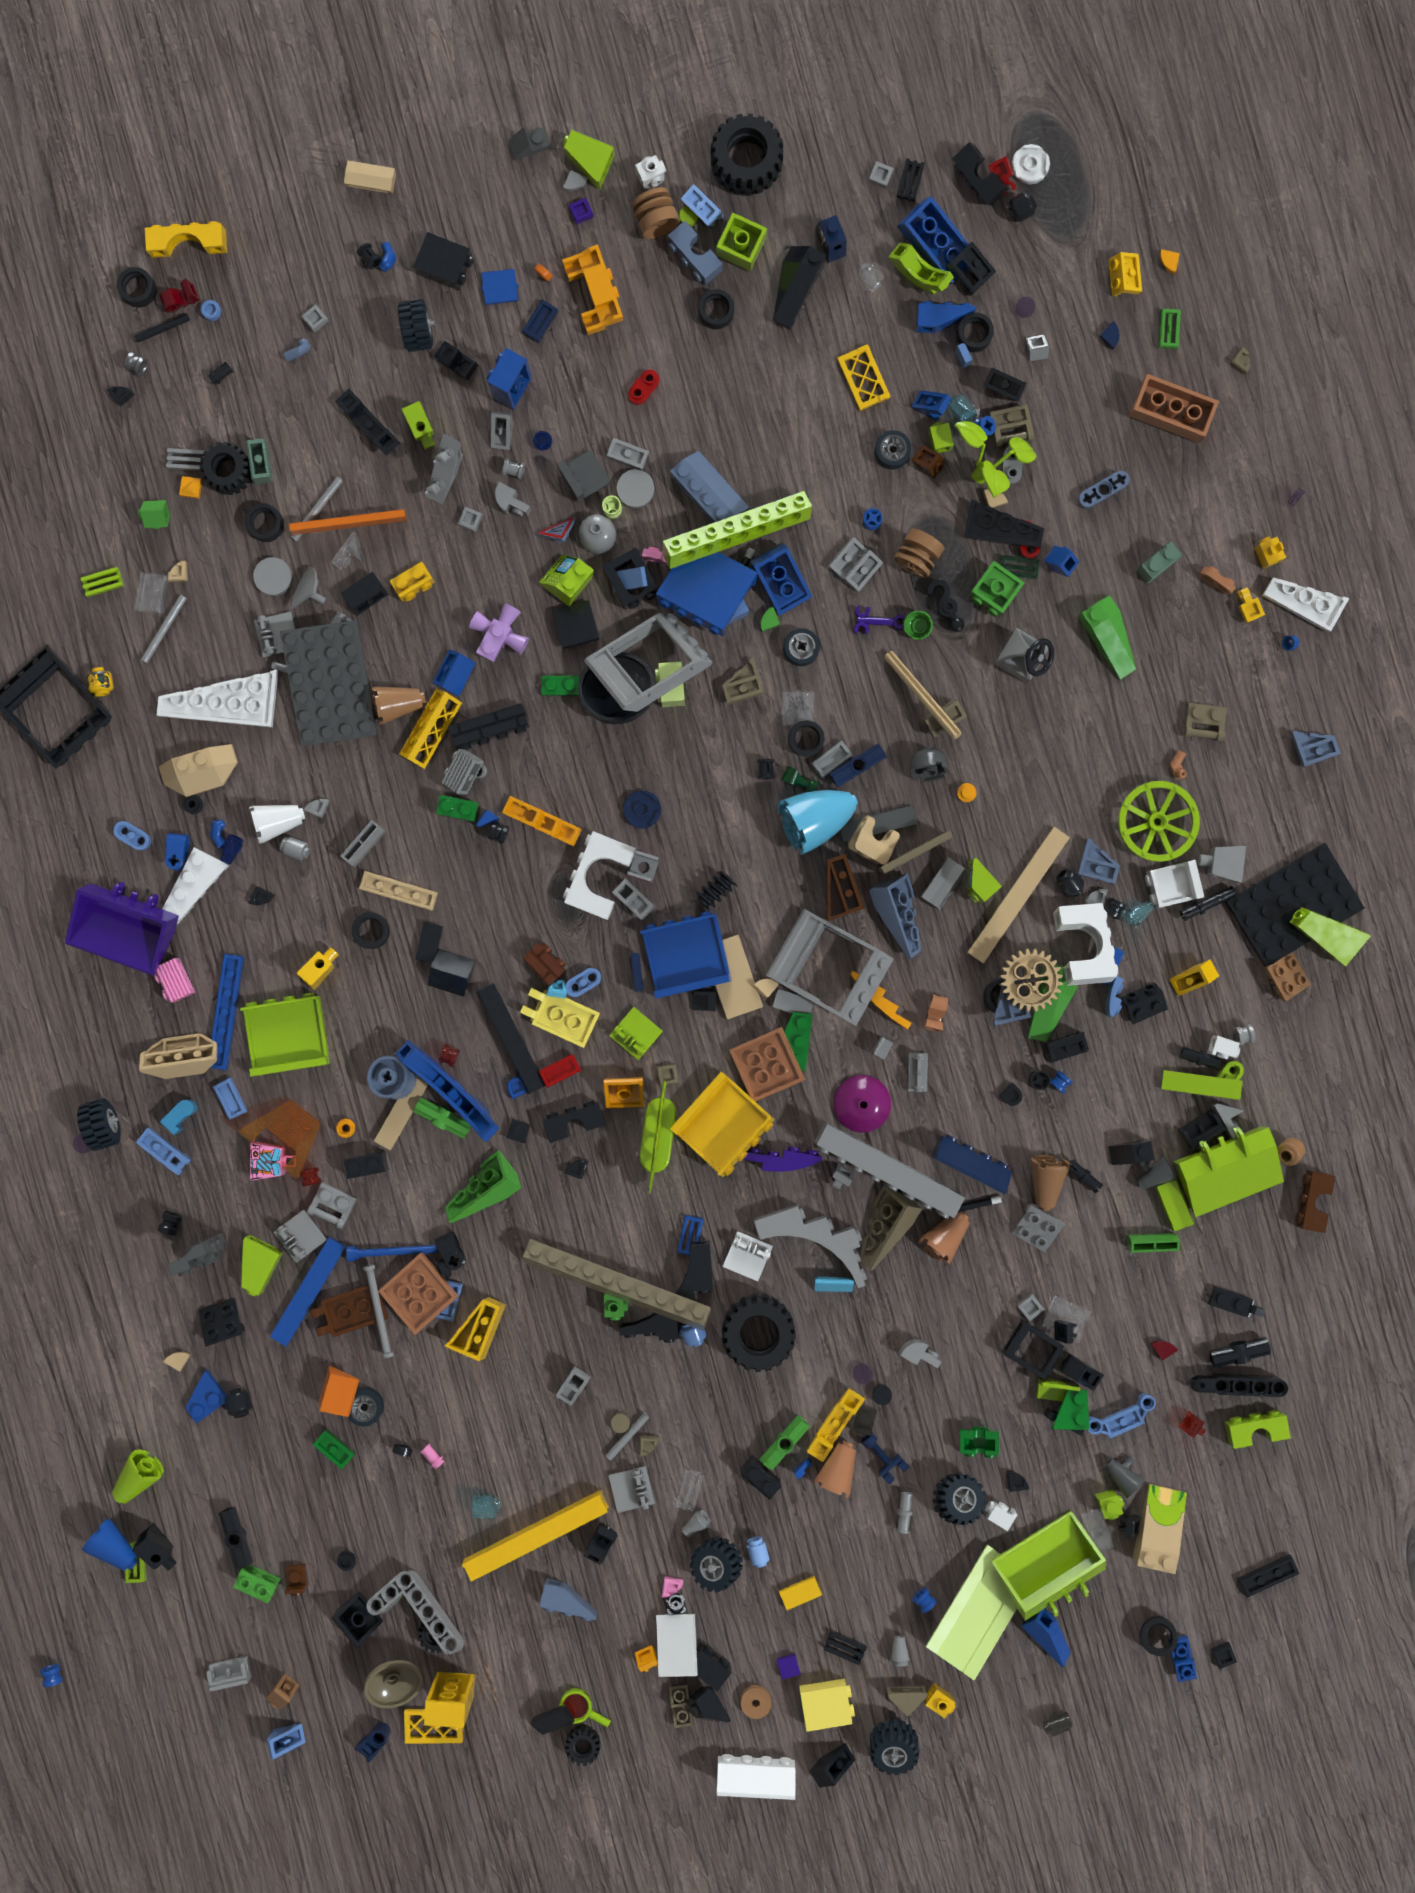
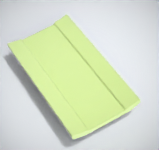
[925,1545,1017,1680]

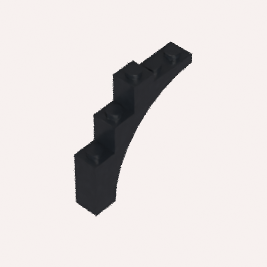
[619,1240,713,1343]

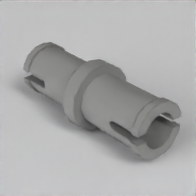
[897,1492,913,1534]

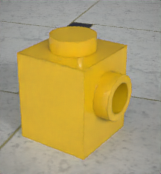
[924,1682,956,1719]

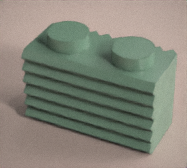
[246,438,273,484]
[1137,542,1182,584]

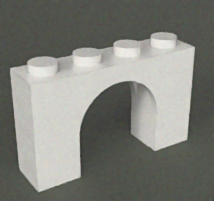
[563,831,636,920]
[1053,903,1118,986]

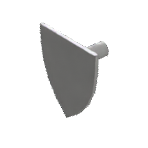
[291,565,325,609]

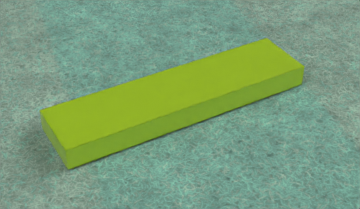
[1161,1070,1243,1100]

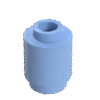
[746,1536,770,1568]

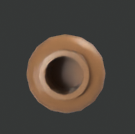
[1277,1138,1306,1166]

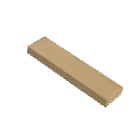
[359,871,438,911]
[374,1077,429,1151]

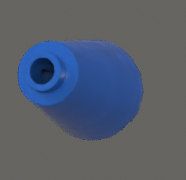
[82,1518,138,1571]

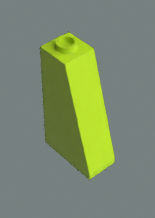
[1290,907,1371,966]

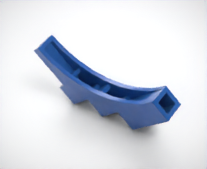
[395,1039,499,1142]

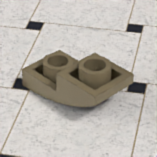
[669,1684,694,1728]

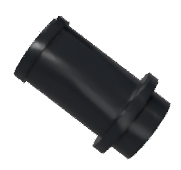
[208,361,233,385]

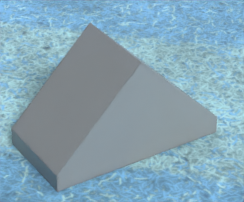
[491,411,514,450]

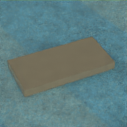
[877,830,953,874]

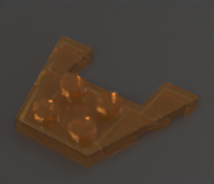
[238,1099,321,1180]

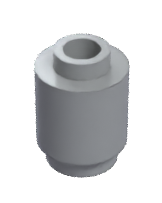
[280,837,310,861]

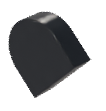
[998,1083,1022,1106]

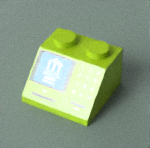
[539,554,594,606]
[966,858,1002,903]

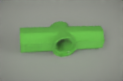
[413,1097,471,1139]
[760,1414,810,1470]

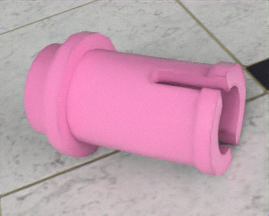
[420,1444,444,1470]

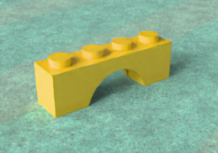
[145,221,227,258]

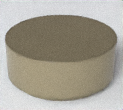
[611,1412,630,1433]

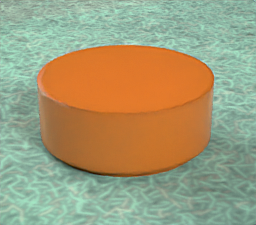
[534,263,553,282]

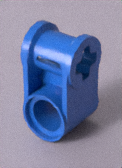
[165,833,190,871]

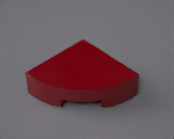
[1150,1341,1178,1361]

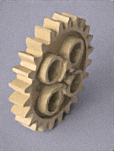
[999,949,1063,1012]

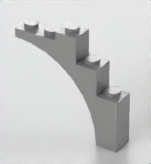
[754,1204,867,1288]

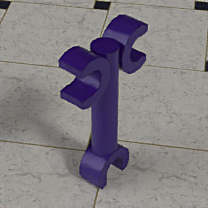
[854,606,904,635]

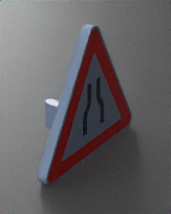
[537,516,576,543]

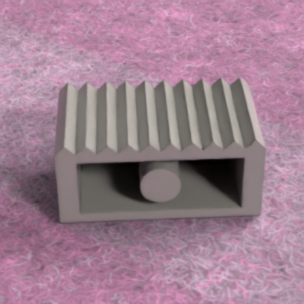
[442,749,484,794]

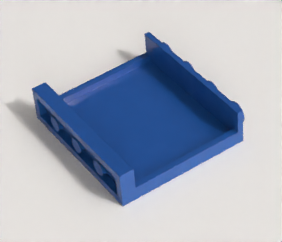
[656,552,758,637]
[640,911,732,999]

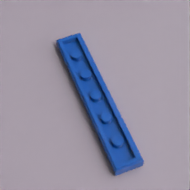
[210,954,244,1070]
[270,1237,347,1346]

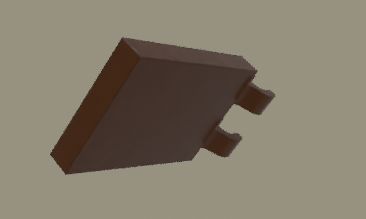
[310,1281,389,1338]

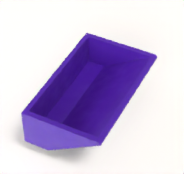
[65,882,179,976]

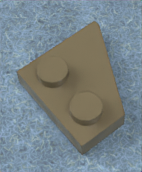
[722,658,764,705]

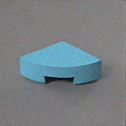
[546,980,567,999]

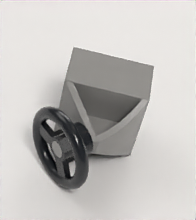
[994,628,1055,684]

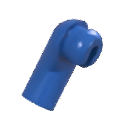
[379,242,396,272]
[210,819,226,849]

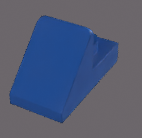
[912,390,951,420]

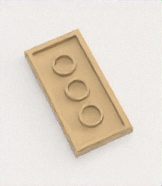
[715,935,763,1019]

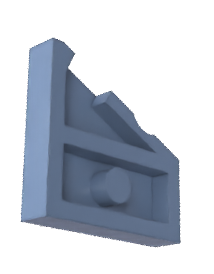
[1290,731,1341,767]
[1077,838,1120,884]
[993,980,1031,1026]

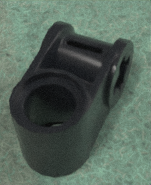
[435,1231,466,1270]

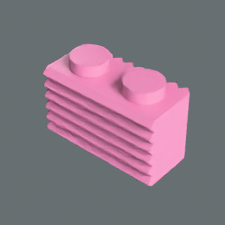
[154,958,195,1003]

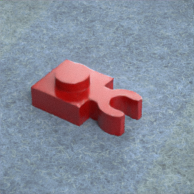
[988,156,1016,195]

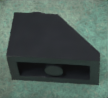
[1108,1139,1155,1165]
[1060,1354,1104,1391]
[686,1686,731,1723]
[809,1743,855,1788]

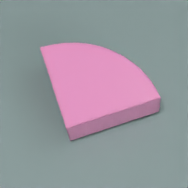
[661,1576,683,1598]

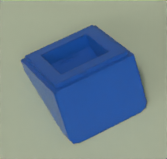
[476,810,500,828]

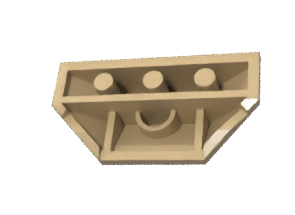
[159,744,238,797]
[139,1033,218,1079]

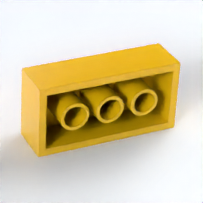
[424,1672,475,1730]

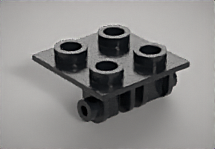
[199,1298,245,1347]

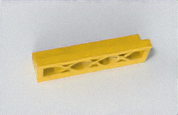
[399,688,462,769]

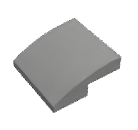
[827,537,883,592]

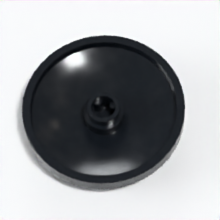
[578,652,655,724]

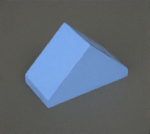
[267,1723,306,1760]

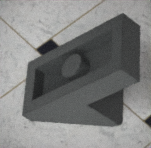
[508,127,550,160]

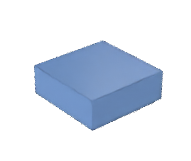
[955,343,972,369]

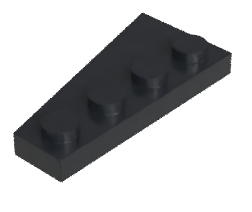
[964,499,1044,549]

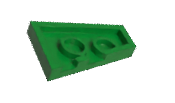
[784,1012,813,1071]

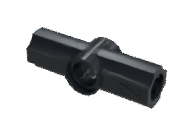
[1209,1337,1271,1368]
[218,1507,253,1569]

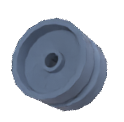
[367,1056,417,1100]

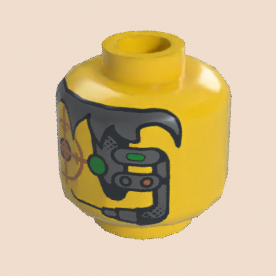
[86,667,114,697]

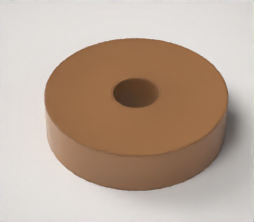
[741,1685,771,1719]

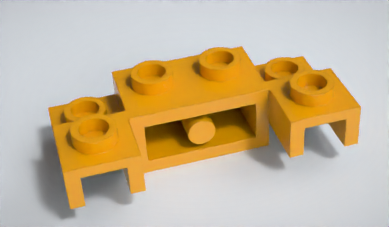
[562,244,623,335]

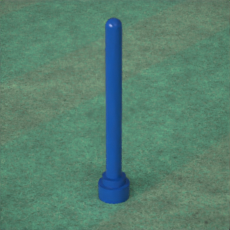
[346,1245,439,1262]

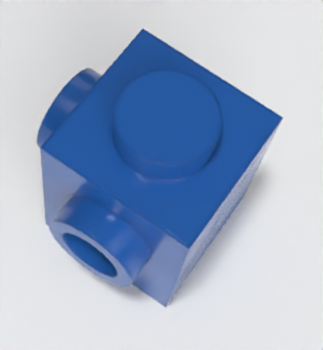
[1044,545,1079,577]

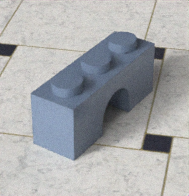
[668,221,723,285]

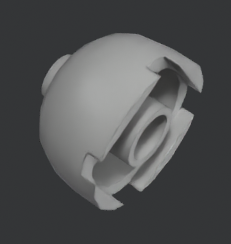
[578,514,617,554]

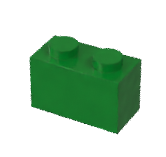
[436,795,480,823]

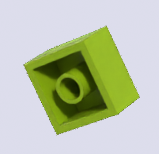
[716,212,767,272]

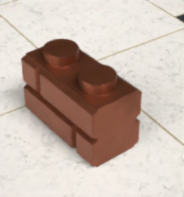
[522,943,566,986]

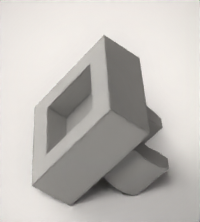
[832,1163,854,1189]

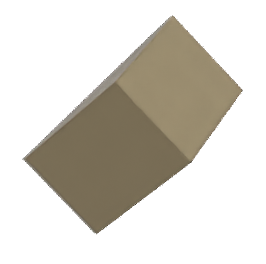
[886,1686,927,1717]

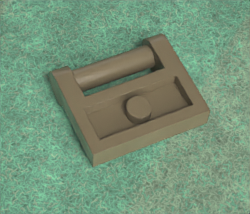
[989,404,1034,447]
[1184,703,1227,742]

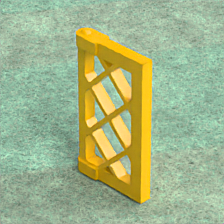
[837,344,891,411]
[404,1709,463,1744]

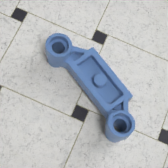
[1088,1393,1156,1439]

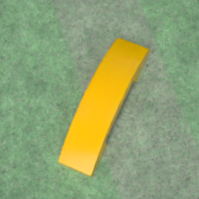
[807,1388,865,1462]

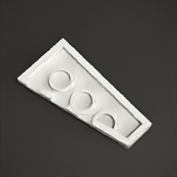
[1262,578,1349,633]
[162,847,230,924]

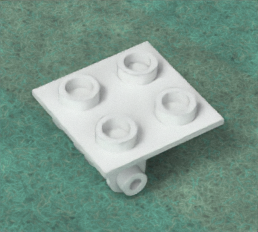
[723,1231,773,1281]

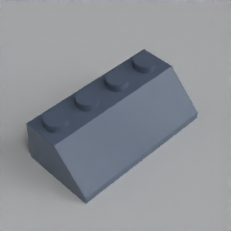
[670,451,749,523]

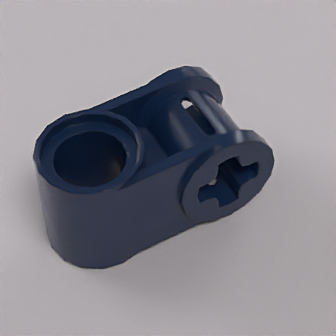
[354,1722,390,1763]

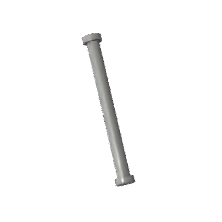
[363,1265,394,1358]

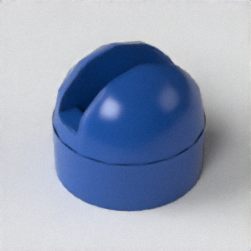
[1282,635,1300,651]

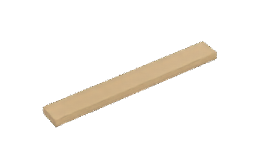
[967,827,1070,964]

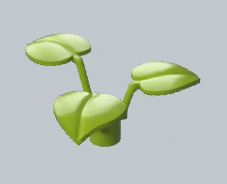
[954,421,1037,498]

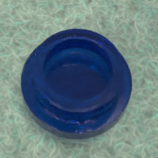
[533,431,552,451]

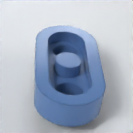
[114,821,151,851]
[565,968,601,997]

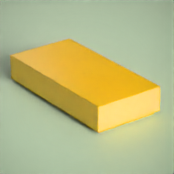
[779,1576,822,1610]

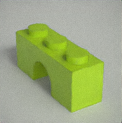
[1224,1410,1291,1449]

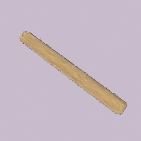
[885,651,961,740]

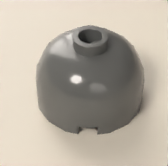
[910,747,949,782]

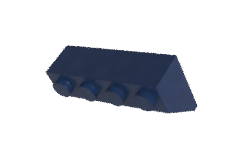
[931,1134,1012,1194]

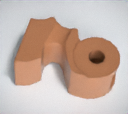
[923,994,948,1033]

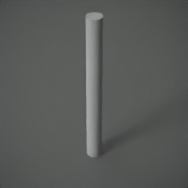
[291,477,343,542]
[141,594,187,664]

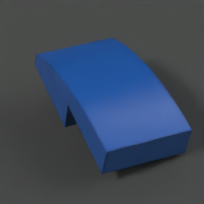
[1168,1635,1197,1682]

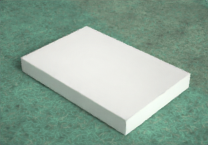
[656,1614,698,1677]

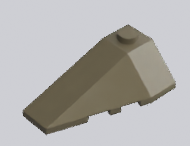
[860,1185,922,1270]

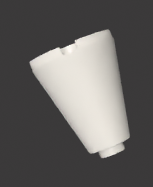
[249,805,305,844]

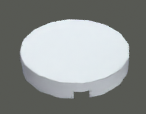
[1011,144,1050,185]

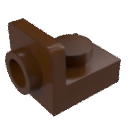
[912,445,945,478]
[285,1563,308,1596]

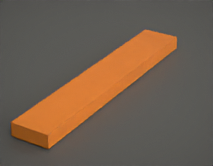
[289,509,407,535]

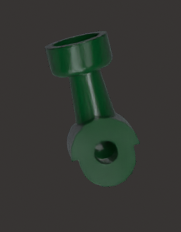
[781,766,819,792]

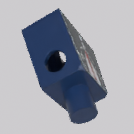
[815,215,847,263]

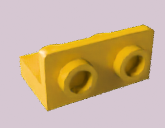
[1109,252,1142,297]
[390,562,435,602]

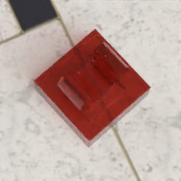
[1179,1411,1206,1438]

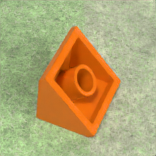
[318,1366,360,1417]

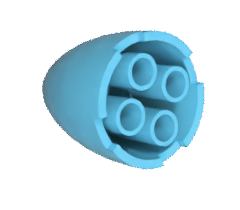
[777,790,858,855]

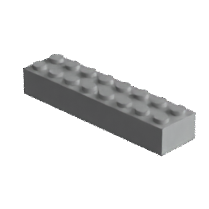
[814,1121,965,1219]

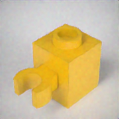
[1254,536,1286,569]

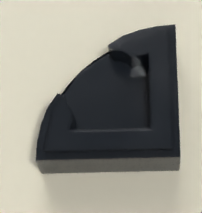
[107,386,135,407]
[249,886,275,905]
[564,1160,589,1179]
[1007,1471,1029,1492]

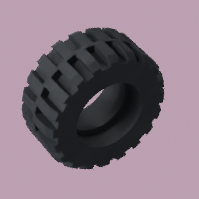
[711,113,784,196]
[722,1294,796,1372]

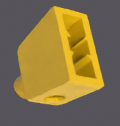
[297,947,339,990]

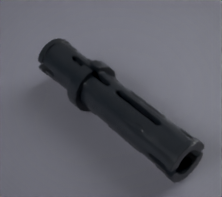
[1179,886,1237,921]

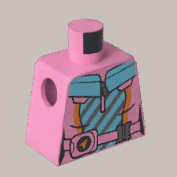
[250,1142,296,1180]

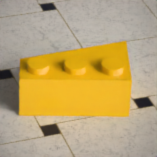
[445,1297,506,1361]

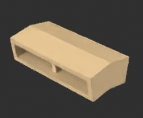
[344,160,396,194]

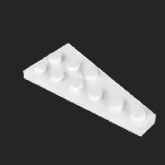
[157,670,278,728]

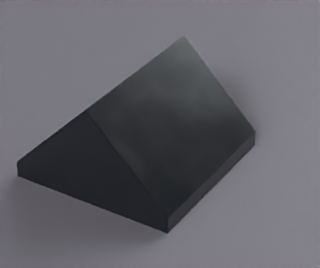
[428,949,476,997]
[332,1591,383,1648]

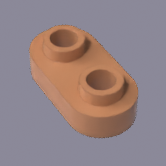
[1199,566,1236,595]

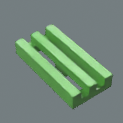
[1158,309,1181,350]

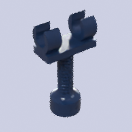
[861,1432,909,1484]

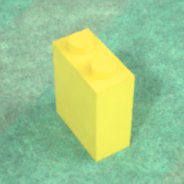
[799,1678,855,1732]

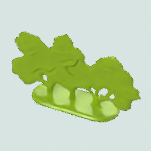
[640,1081,676,1195]

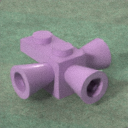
[469,603,529,662]

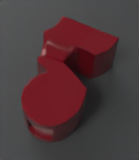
[159,278,200,313]

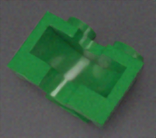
[960,1427,999,1458]

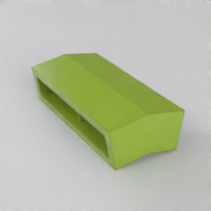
[1155,1179,1194,1231]

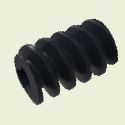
[696,871,738,911]

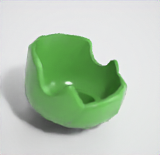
[904,611,933,640]

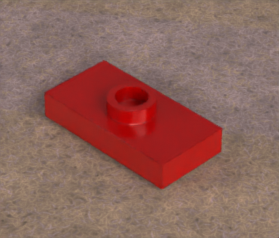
[539,1054,582,1088]

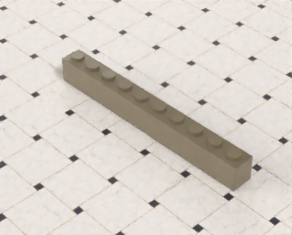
[523,1239,711,1331]

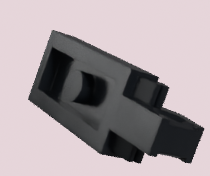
[1208,1286,1265,1318]

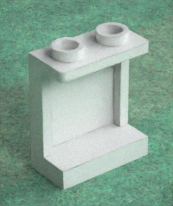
[1145,860,1204,909]

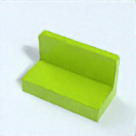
[1036,1377,1080,1402]

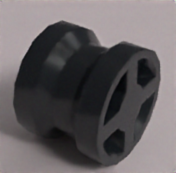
[488,822,510,845]
[1104,897,1127,920]

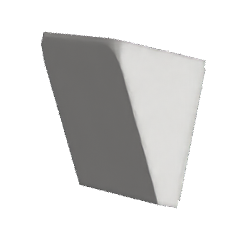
[1026,335,1049,361]
[872,1037,893,1059]

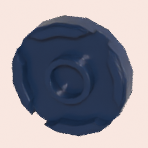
[623,791,661,829]

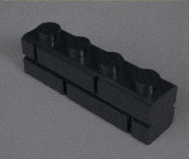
[448,703,530,750]

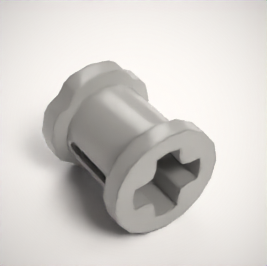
[502,458,525,480]

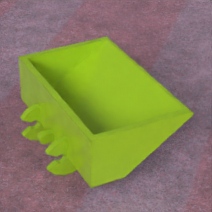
[1172,1126,1284,1218]
[991,1510,1106,1621]

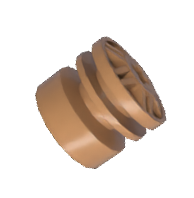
[631,187,680,239]
[893,528,945,578]

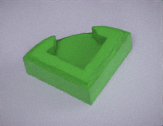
[761,607,780,632]

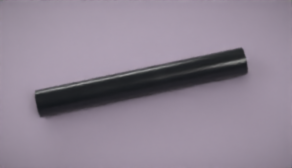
[135,313,190,343]

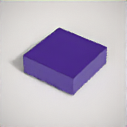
[569,197,594,225]
[777,1653,801,1680]

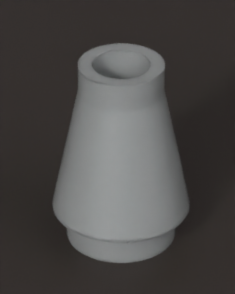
[682,1510,711,1538]
[891,1636,910,1667]

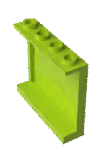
[240,993,330,1077]

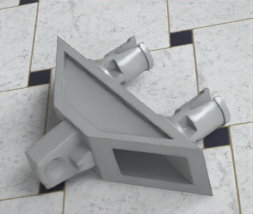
[425,433,463,505]

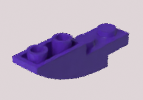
[744,1146,822,1172]

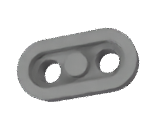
[1002,447,1022,485]

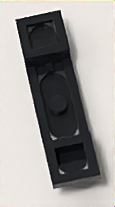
[335,389,400,456]

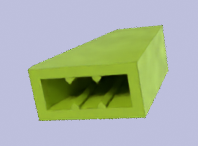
[563,130,615,190]
[241,1234,284,1296]

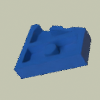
[185,1370,227,1424]

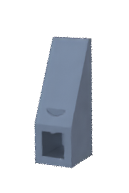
[539,1578,597,1621]

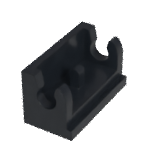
[341,571,389,616]
[1044,1031,1089,1063]
[1178,1110,1226,1149]

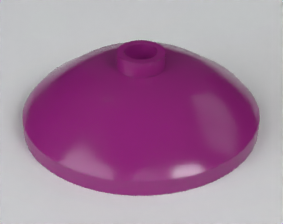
[833,1075,891,1133]

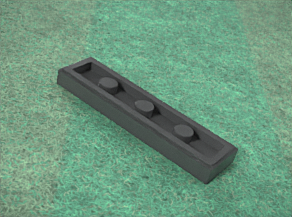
[840,806,918,843]

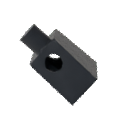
[132,1523,177,1571]

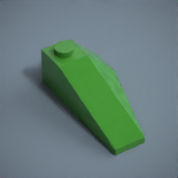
[1078,595,1136,680]
[1028,965,1077,1042]
[445,1150,521,1223]

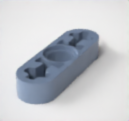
[1078,471,1130,509]

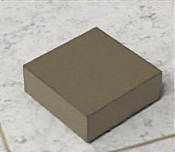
[657,1063,679,1086]

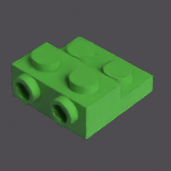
[969,561,1025,617]

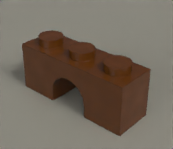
[1295,1170,1336,1233]

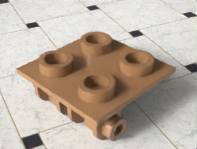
[1264,952,1311,1002]

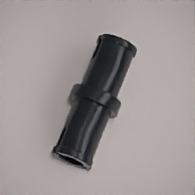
[1180,1047,1221,1070]
[1069,1159,1103,1193]

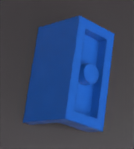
[433,649,476,697]

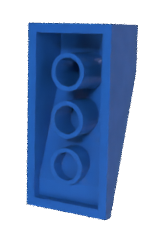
[897,196,968,284]

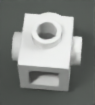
[635,155,666,190]

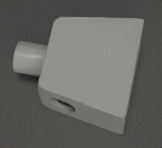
[1198,846,1246,883]

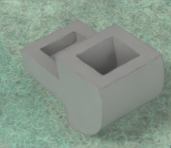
[495,482,531,517]
[612,878,655,920]
[899,1339,941,1368]
[555,1366,591,1406]

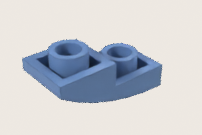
[1105,976,1124,1017]

